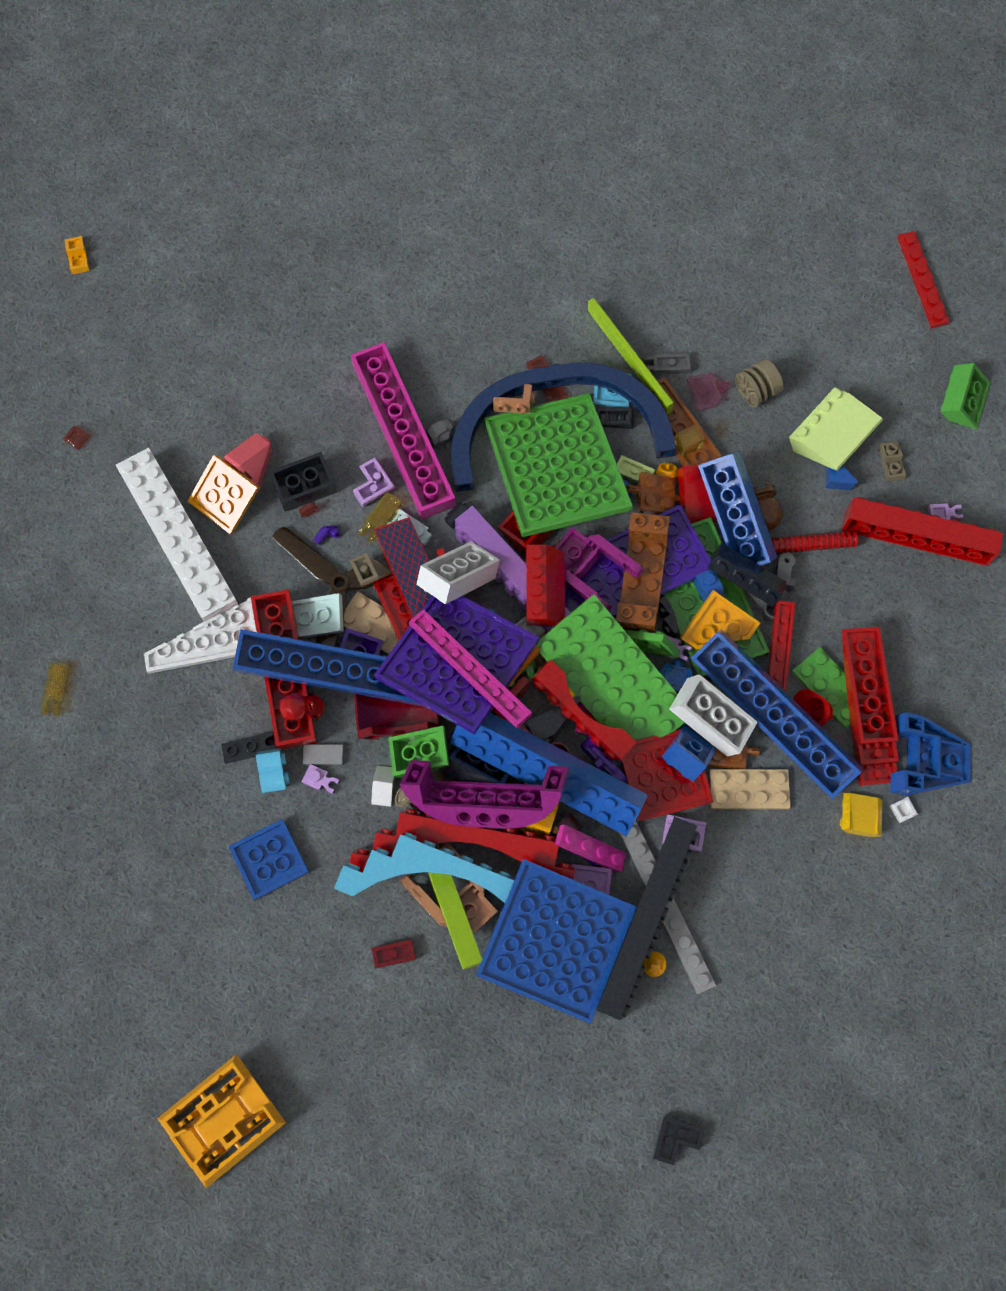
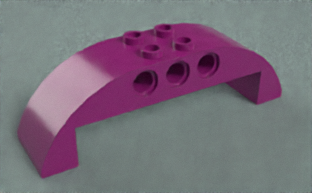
[400,760,569,829]

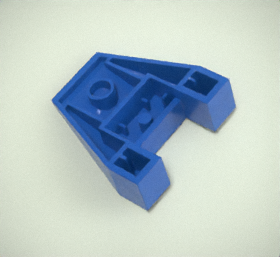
[890,712,971,796]

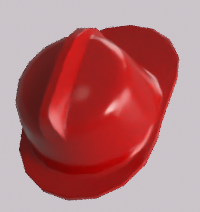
[793,689,835,726]

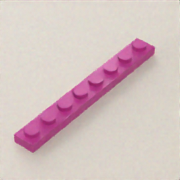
[409,609,532,729]

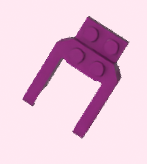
[554,527,644,611]

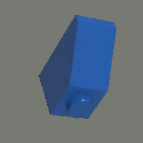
[693,570,726,602]

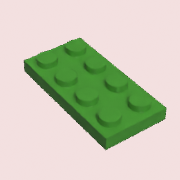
[791,647,850,729]

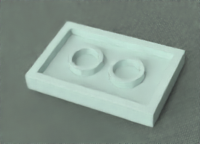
[293,593,344,639]

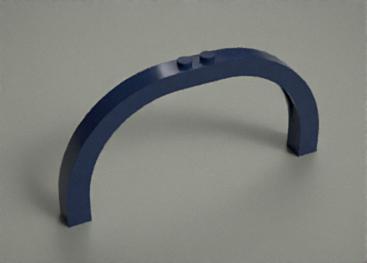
[451,363,676,492]

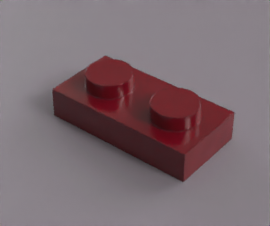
[371,939,416,969]

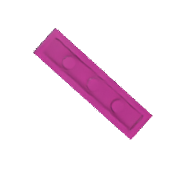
[555,825,627,872]

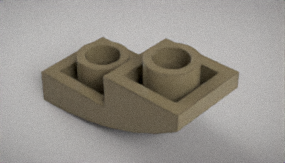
[879,442,906,482]

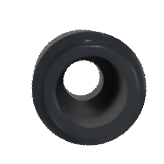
[444,503,470,530]

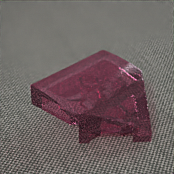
[687,372,729,412]

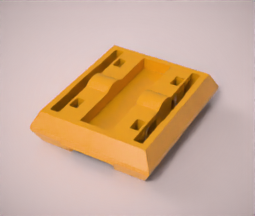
[157,1054,286,1188]

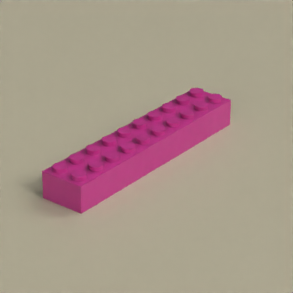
[351,342,456,520]

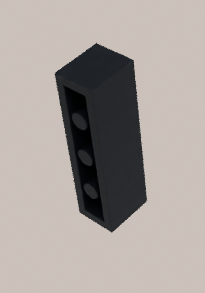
[708,543,786,607]

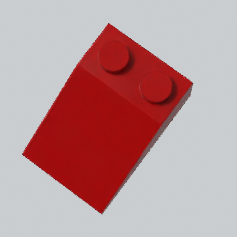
[677,465,718,524]

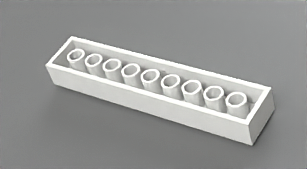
[116,448,238,621]

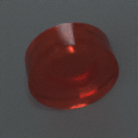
[299,502,318,518]

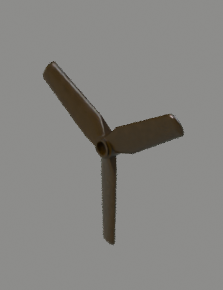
[272,527,392,647]

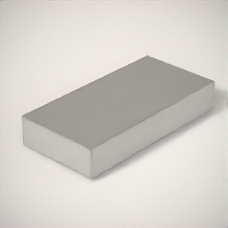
[303,745,343,765]

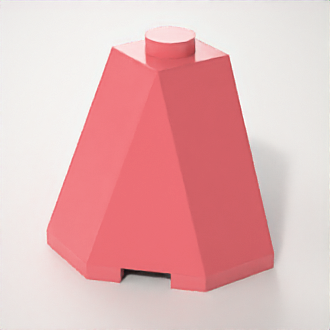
[224,433,272,493]

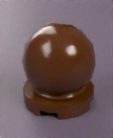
[753,484,783,531]

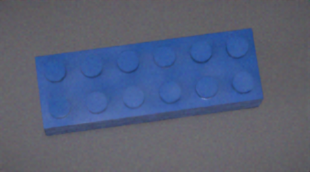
[698,450,777,565]

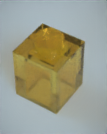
[674,424,705,456]

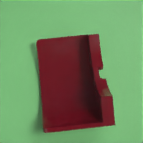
[354,694,440,740]

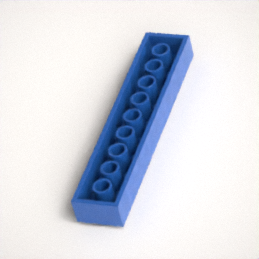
[233,629,425,707]
[691,629,862,799]
[450,712,648,836]

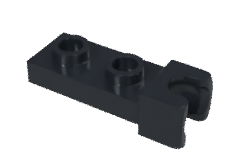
[221,731,278,764]

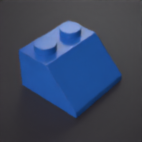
[662,724,716,782]

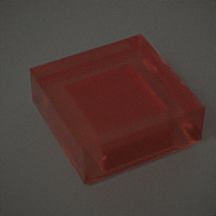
[63,425,90,450]

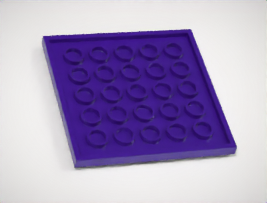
[374,595,540,735]

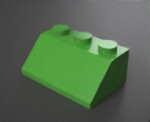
[941,363,991,429]

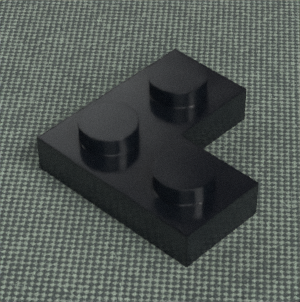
[653,1116,705,1165]

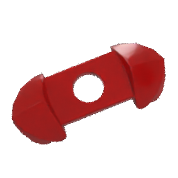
[280,693,326,721]

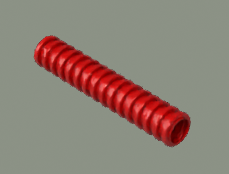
[771,531,859,554]

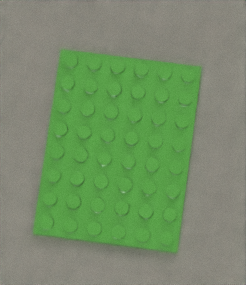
[484,393,633,537]

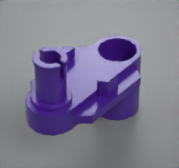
[580,736,628,783]

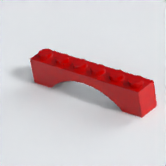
[531,660,637,761]

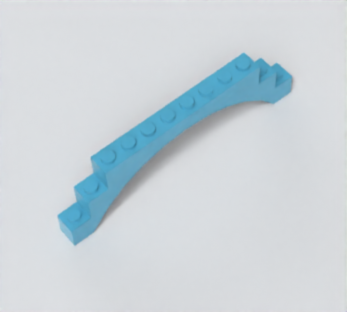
[334,832,514,903]

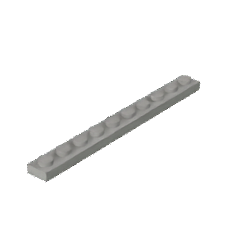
[619,820,716,994]

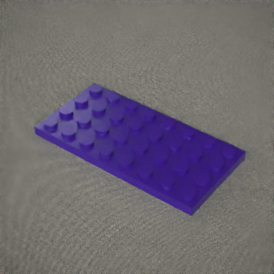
[565,505,710,618]

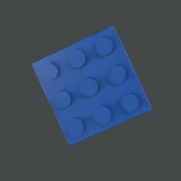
[228,819,309,901]

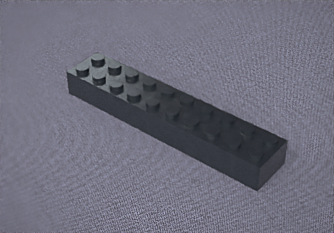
[597,816,699,1020]

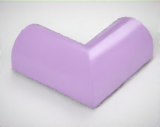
[353,458,395,507]

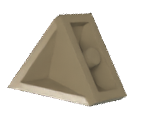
[349,553,391,588]

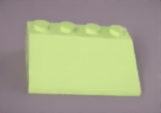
[789,387,883,471]

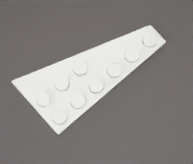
[144,597,256,674]

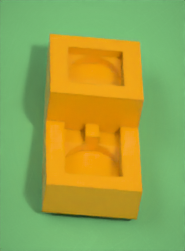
[65,236,90,275]

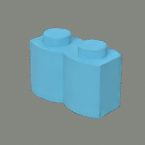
[256,748,290,793]

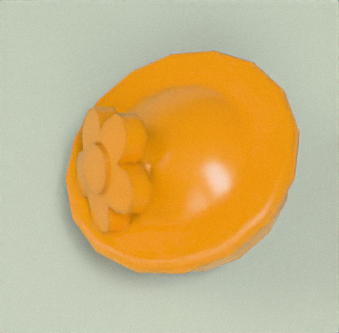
[656,463,677,478]
[642,951,666,977]

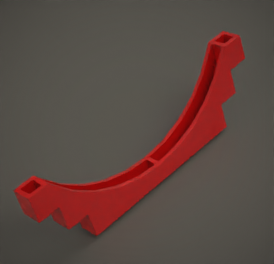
[350,808,575,880]

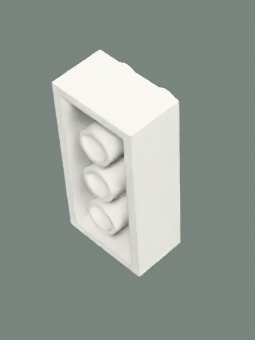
[417,541,500,604]
[669,674,757,756]

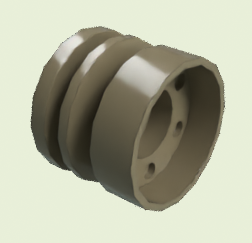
[735,358,783,407]

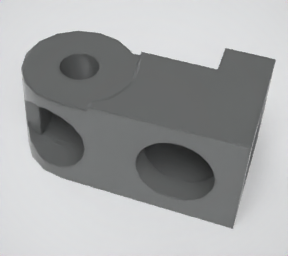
[775,553,796,592]

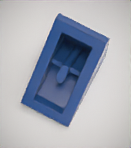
[826,465,859,490]

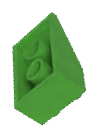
[389,726,449,779]

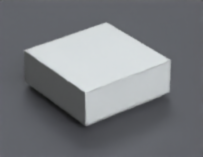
[890,797,918,823]

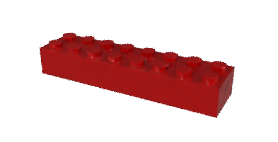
[841,497,1003,566]
[251,589,318,750]

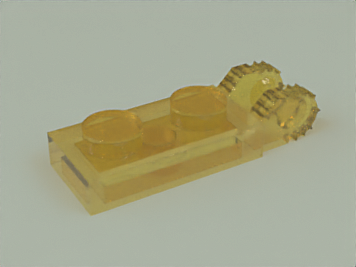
[358,492,402,543]
[41,662,71,717]

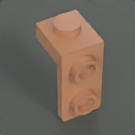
[493,384,536,414]

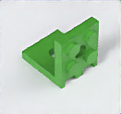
[624,630,680,658]

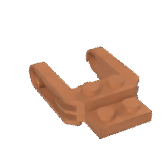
[400,842,498,935]

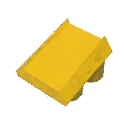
[840,793,883,837]

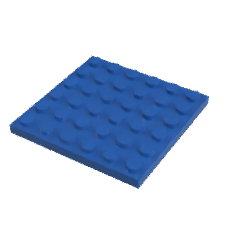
[475,859,636,1024]

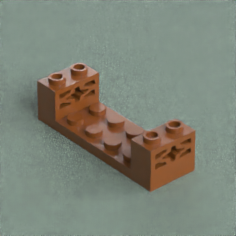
[616,512,670,633]

